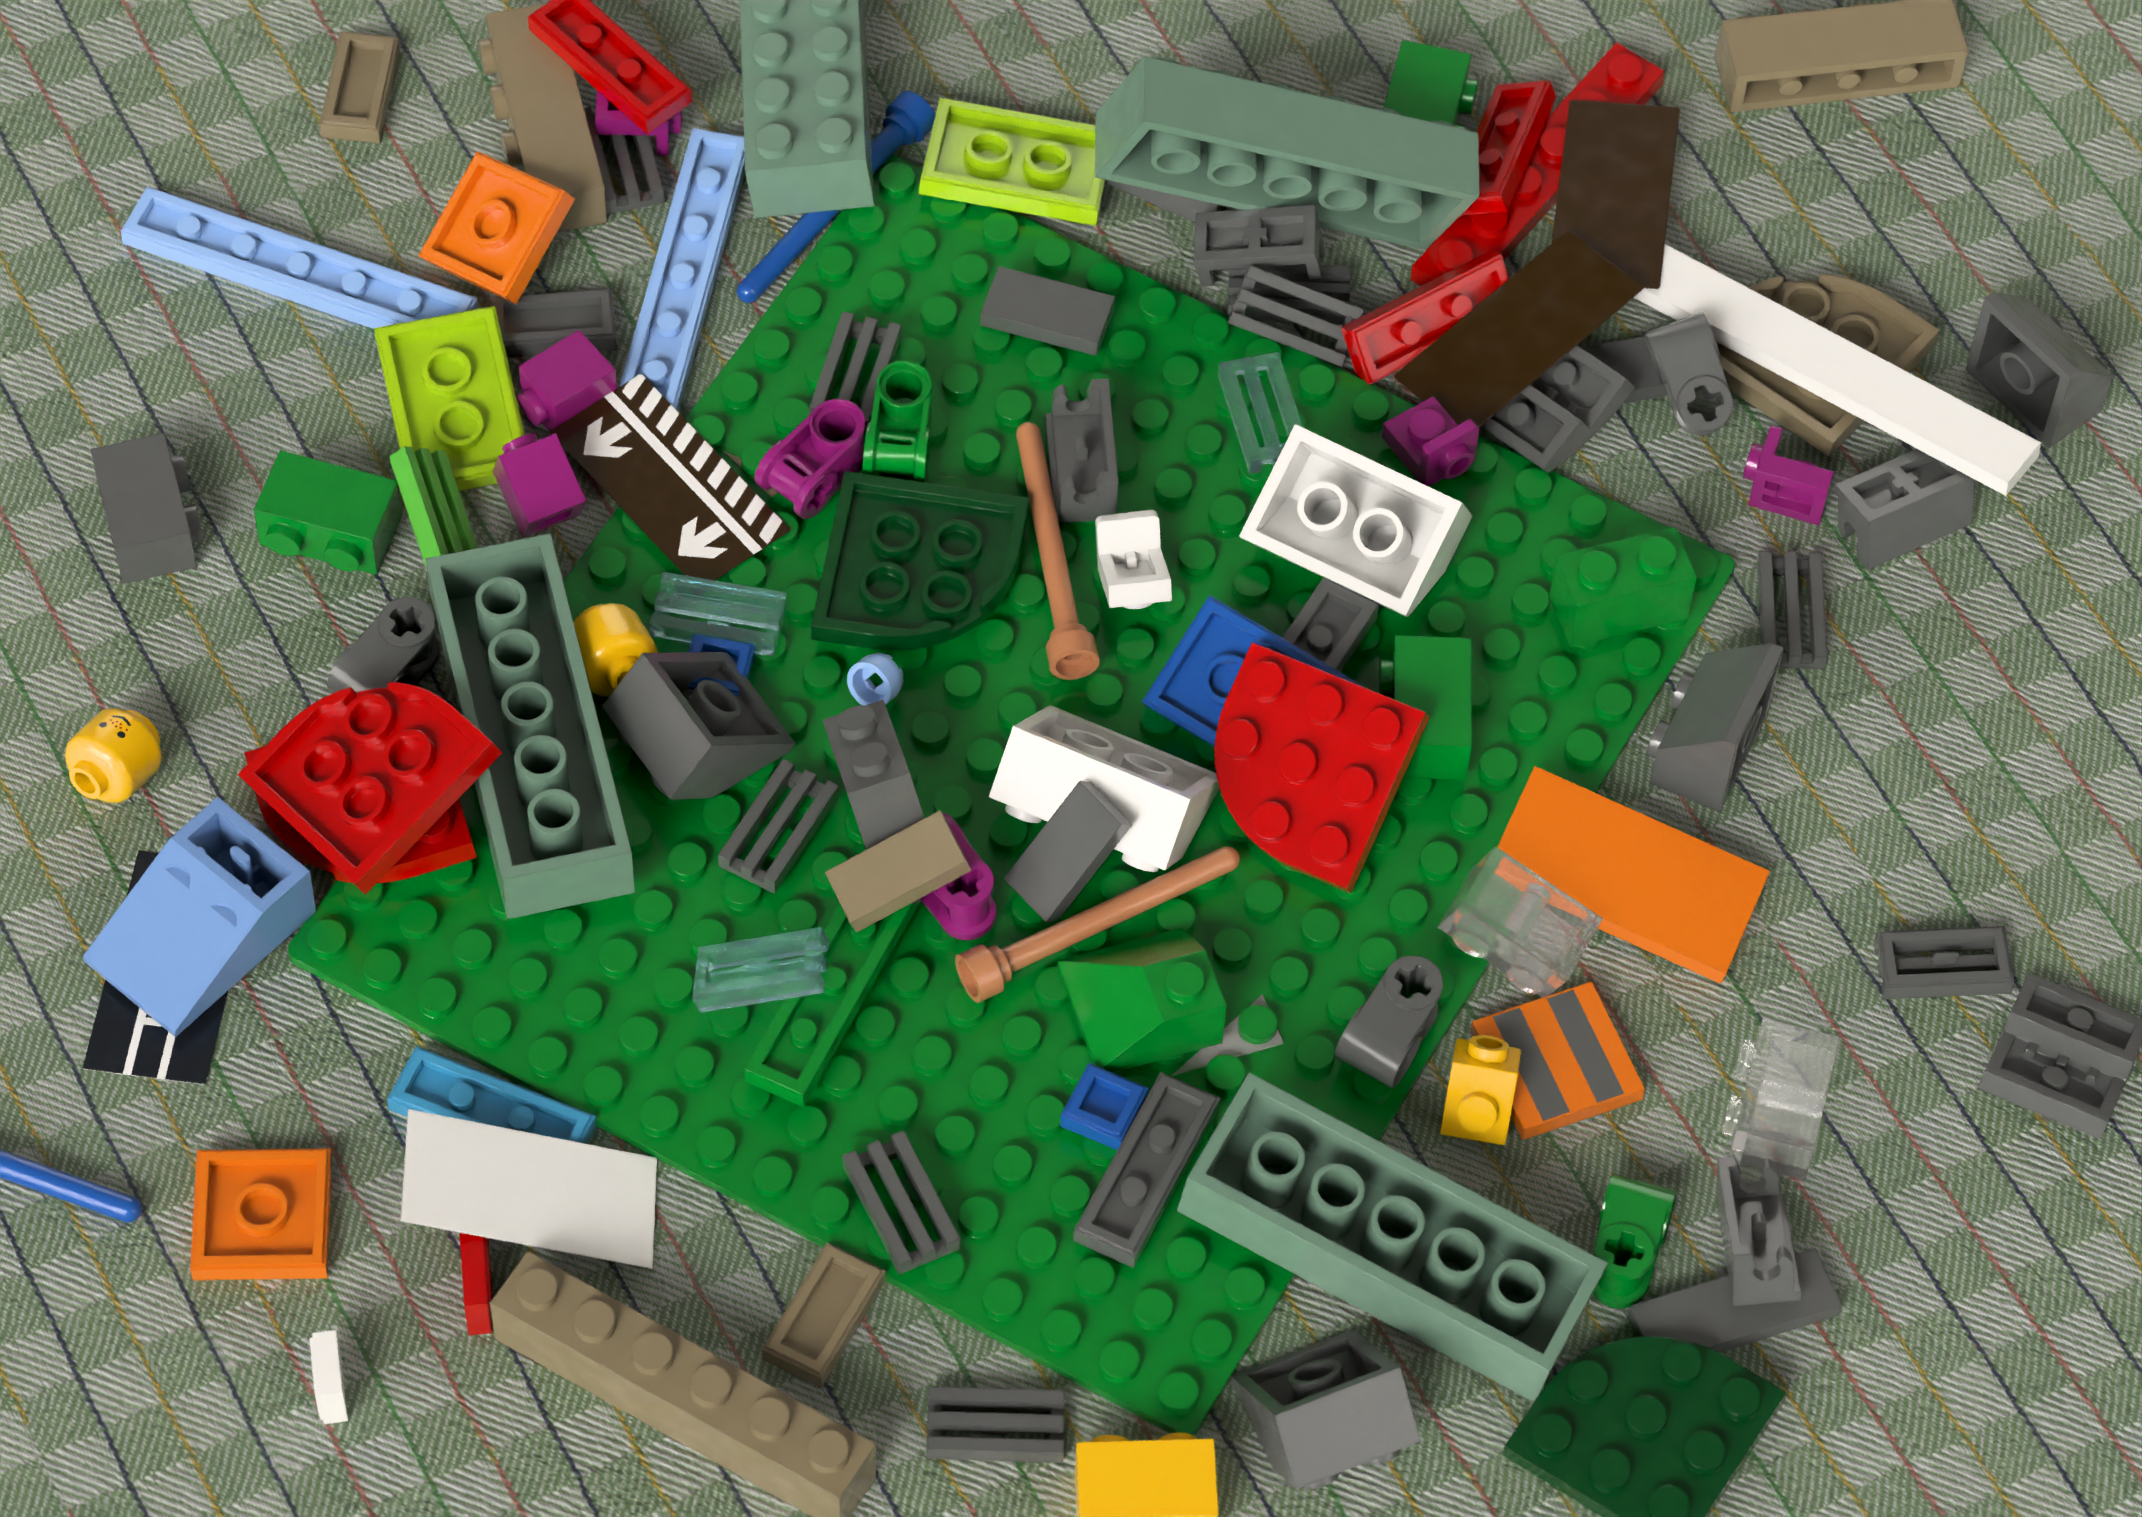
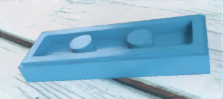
[387,1046,597,1144]

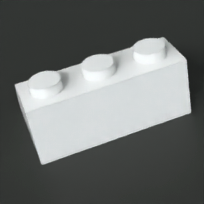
[1239,424,1472,618]
[989,705,1220,872]

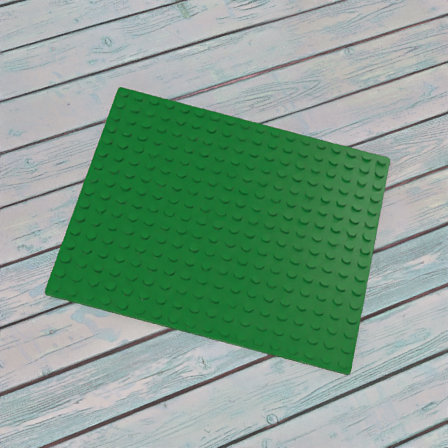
[288,155,1735,1436]

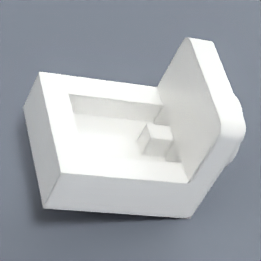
[1095,510,1172,609]

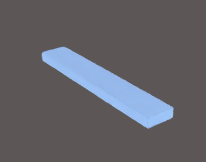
[619,128,745,412]
[121,186,479,329]

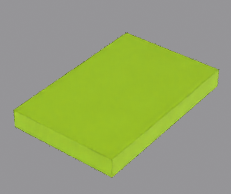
[919,98,1105,226]
[374,306,524,491]

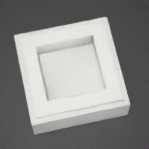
[309,1330,348,1424]

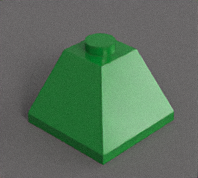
[1057,928,1226,1073]

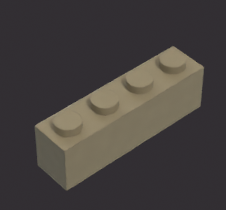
[1715,0,1968,113]
[478,3,607,232]

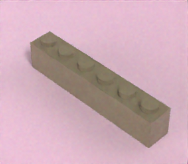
[490,1251,876,1517]

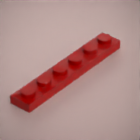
[1410,42,1665,286]

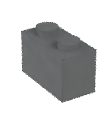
[90,433,204,584]
[822,700,924,850]

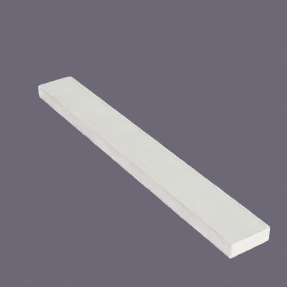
[1634,244,2041,496]

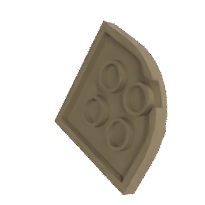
[1716,274,1940,457]

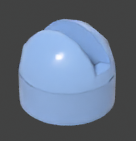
[847,652,903,706]

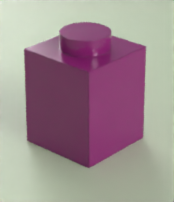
[518,330,617,433]
[493,433,586,538]

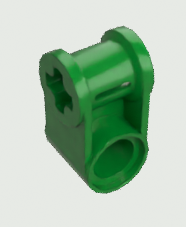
[863,360,932,483]
[1593,1173,1677,1309]

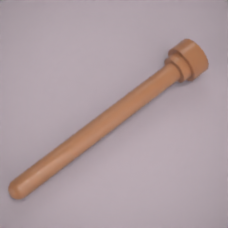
[1016,422,1100,680]
[955,846,1240,1003]

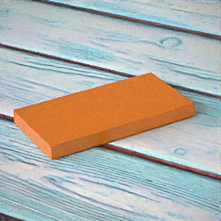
[1484,766,1770,984]

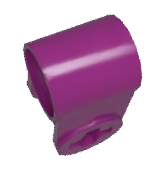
[754,399,866,519]
[921,812,996,940]

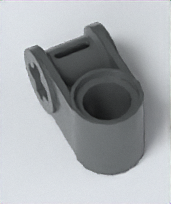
[1644,312,1733,436]
[327,597,440,693]
[1335,956,1443,1089]

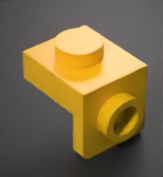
[1440,1035,1521,1146]

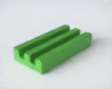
[389,446,478,568]

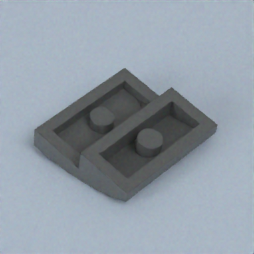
[1481,345,1635,473]
[1978,973,2142,1140]

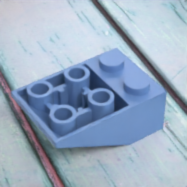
[83,797,316,1037]

